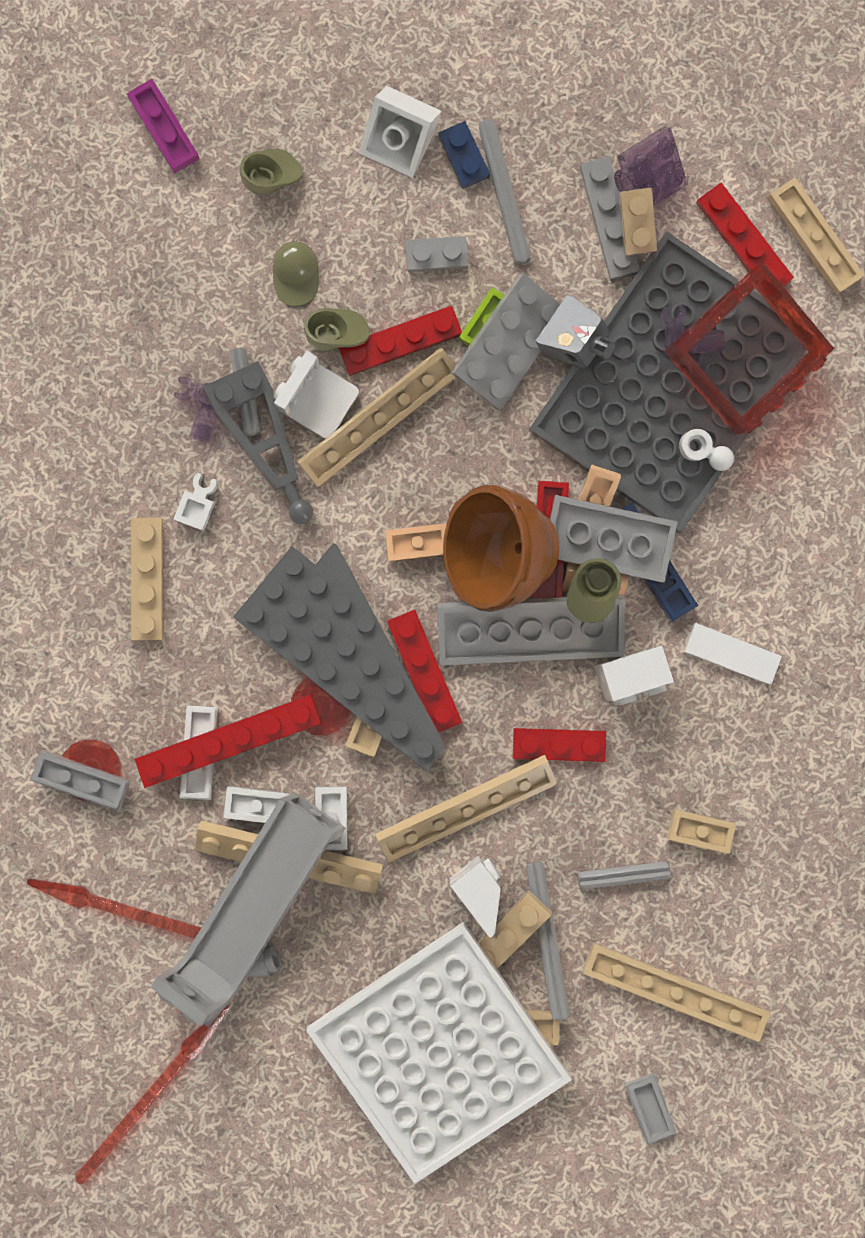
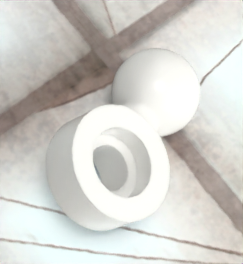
[679,429,734,471]

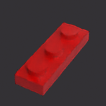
[512,728,606,762]

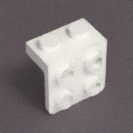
[274,351,359,439]

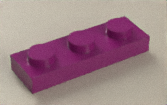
[126,79,200,174]

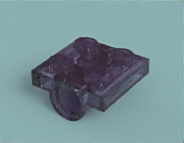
[614,127,688,207]

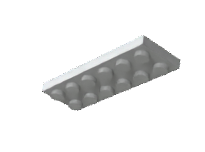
[437,595,625,665]

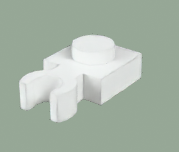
[174,473,218,531]

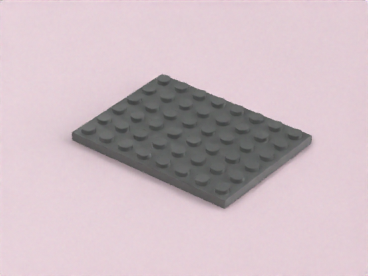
[529,231,817,533]

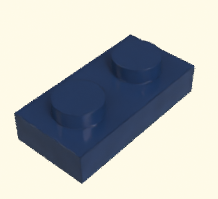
[438,121,490,189]

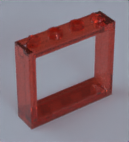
[664,263,835,435]

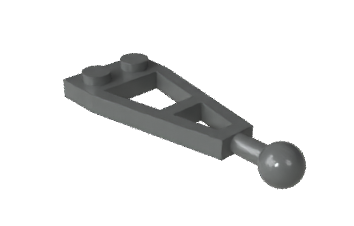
[202,361,313,524]

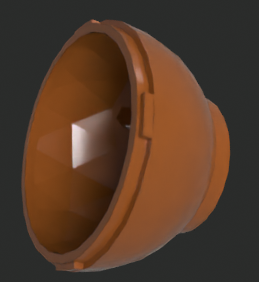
[443,485,559,612]

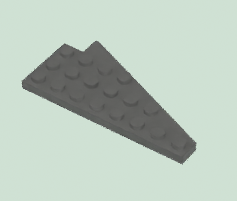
[233,543,446,772]

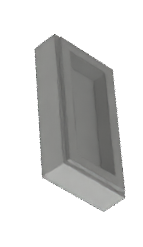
[624,1072,677,1145]

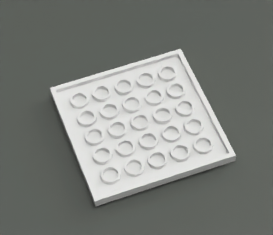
[306,922,572,1184]

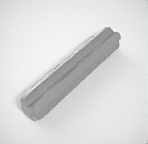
[230,348,261,437]
[578,861,670,889]

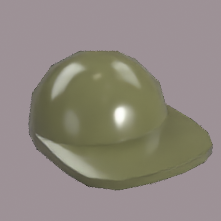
[240,148,303,195]
[273,241,319,307]
[304,308,370,352]
[566,558,621,623]

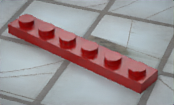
[134,694,322,788]

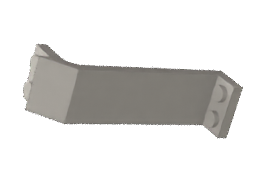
[151,793,346,1027]

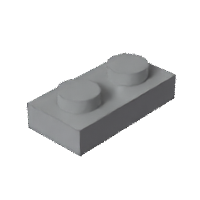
[406,236,468,272]

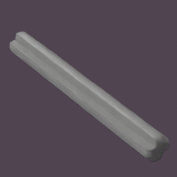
[479,119,531,265]
[526,862,570,1020]

